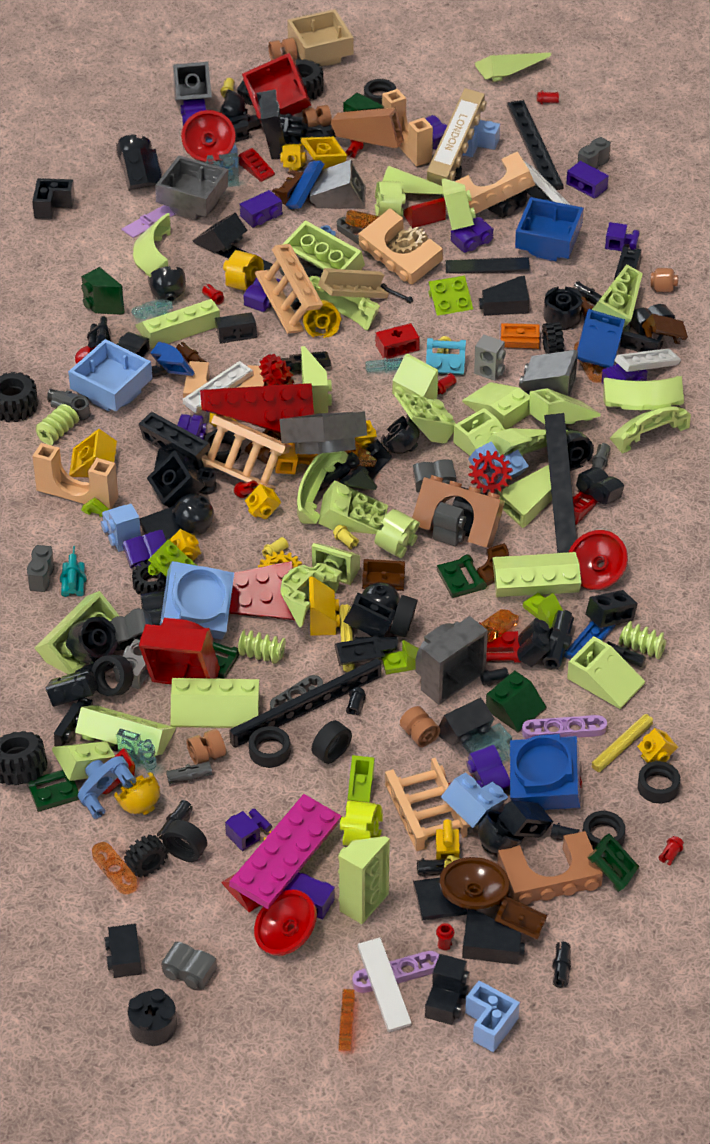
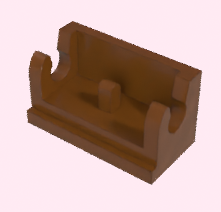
[272,170,304,205]
[642,313,688,345]
[362,559,405,591]
[495,896,548,940]

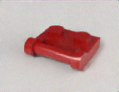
[486,631,521,663]

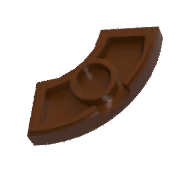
[477,543,509,586]

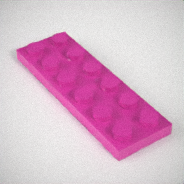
[229,794,342,909]

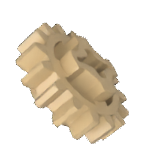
[388,227,428,254]

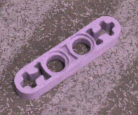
[522,715,607,739]
[352,951,439,993]

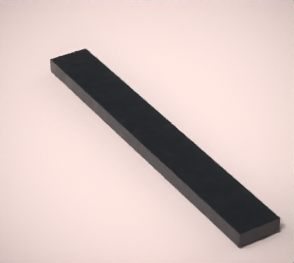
[507,100,564,190]
[544,413,577,553]
[229,658,381,748]

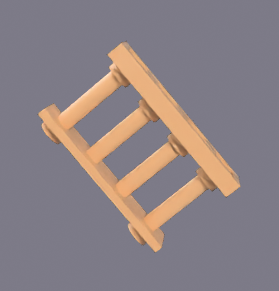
[255,244,323,334]
[201,415,291,490]
[385,758,470,851]

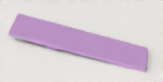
[122,205,176,238]

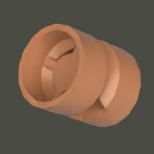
[268,38,297,61]
[302,105,332,129]
[400,706,440,747]
[186,729,226,765]

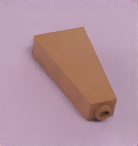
[331,108,404,148]

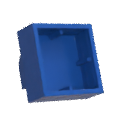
[515,197,584,262]
[510,734,581,810]

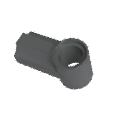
[50,391,91,421]

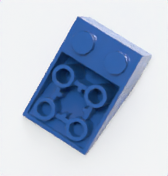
[577,309,625,368]

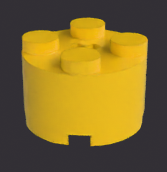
[223,250,264,291]

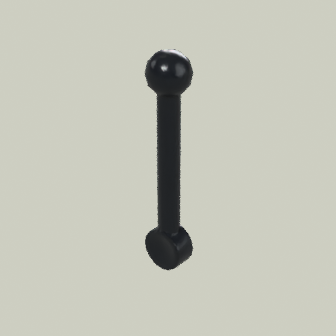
[380,283,413,303]

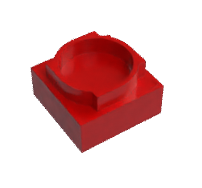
[242,52,312,123]
[139,618,220,685]

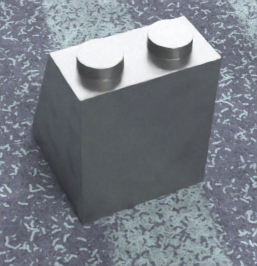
[173,62,212,100]
[309,160,366,209]
[519,350,578,397]

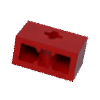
[375,323,420,360]

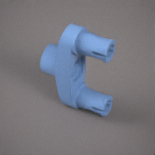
[78,756,136,819]

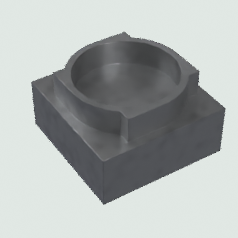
[156,155,228,220]
[279,411,367,454]
[415,616,488,705]

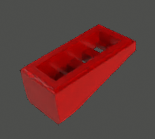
[239,148,275,182]
[573,491,598,525]

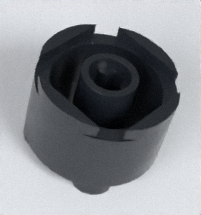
[543,286,582,330]
[66,617,118,664]
[128,988,177,1046]

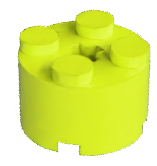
[340,800,383,846]

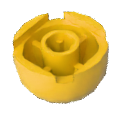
[302,300,341,338]
[114,772,160,815]

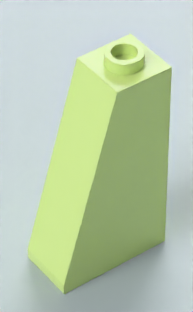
[498,465,552,528]

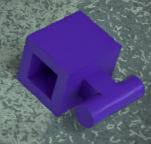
[605,222,640,251]
[225,808,272,851]

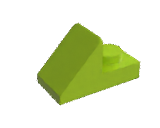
[523,593,563,628]
[381,640,419,675]
[347,755,375,802]

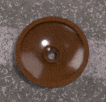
[440,857,509,910]

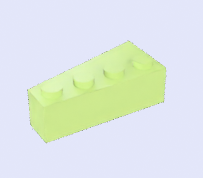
[592,265,643,330]

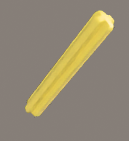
[339,604,355,672]
[591,714,653,772]

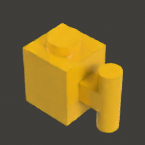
[436,819,459,861]

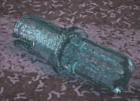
[365,357,403,373]

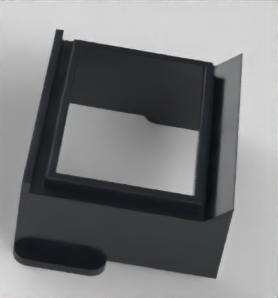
[256,89,290,159]

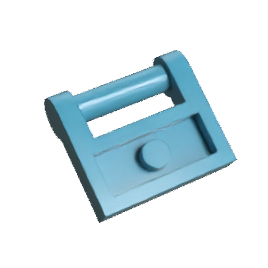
[426,338,466,375]

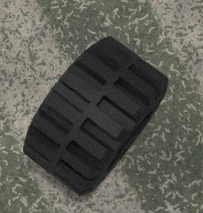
[295,59,324,101]
[0,372,38,422]
[0,731,48,786]

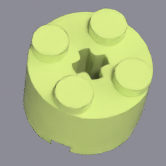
[375,181,405,218]
[374,509,420,558]

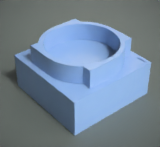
[68,339,152,412]
[160,561,234,639]

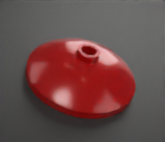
[181,110,236,163]
[568,530,628,590]
[254,890,317,956]

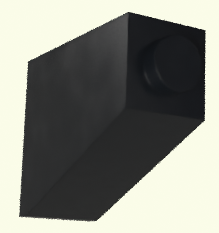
[478,275,529,316]
[462,909,525,965]

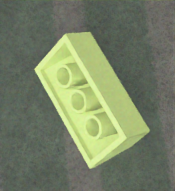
[283,220,365,270]
[135,299,220,349]
[492,552,581,597]
[35,591,119,674]
[170,678,260,728]
[75,705,176,758]
[338,836,390,924]

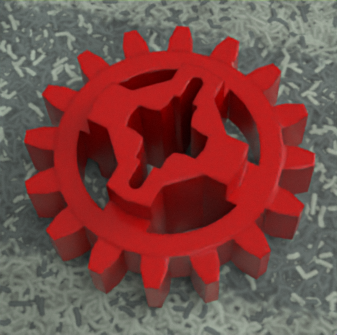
[259,353,294,386]
[468,450,513,494]

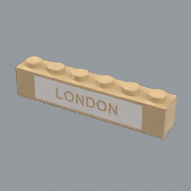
[427,88,487,186]

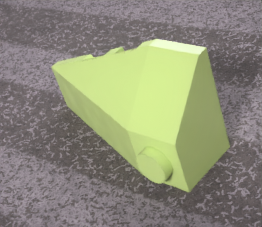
[475,52,551,82]
[382,166,444,195]
[486,428,568,456]

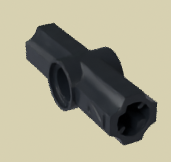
[542,610,574,670]

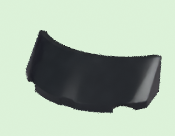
[338,439,392,490]

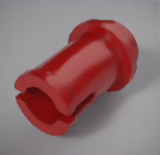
[537,90,559,104]
[345,140,364,158]
[202,284,224,305]
[438,373,457,395]
[234,480,258,498]
[659,836,684,865]
[436,923,455,951]

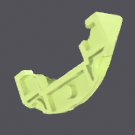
[133,213,171,277]
[309,276,380,331]
[603,376,684,410]
[610,407,691,453]
[297,451,348,524]
[281,563,342,627]

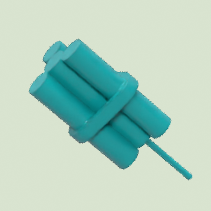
[60,546,87,597]

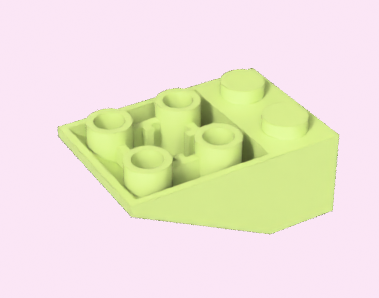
[530,388,601,424]
[394,392,456,444]
[453,408,523,456]
[318,480,388,534]
[567,636,645,709]

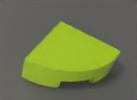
[81,497,110,517]

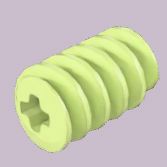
[36,404,79,445]
[618,621,666,660]
[238,630,286,664]

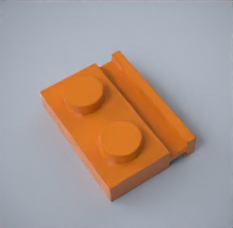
[501,323,539,349]

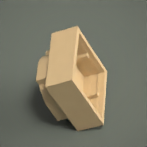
[287,9,354,66]

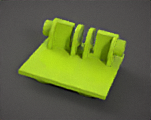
[428,275,474,316]
[148,539,197,577]

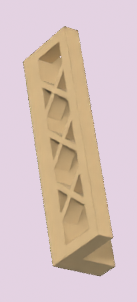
[318,268,389,299]

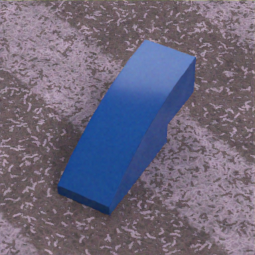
[150,342,195,376]

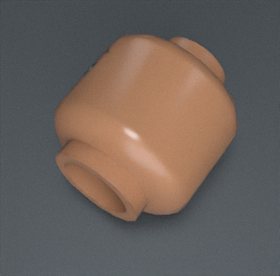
[651,268,678,293]

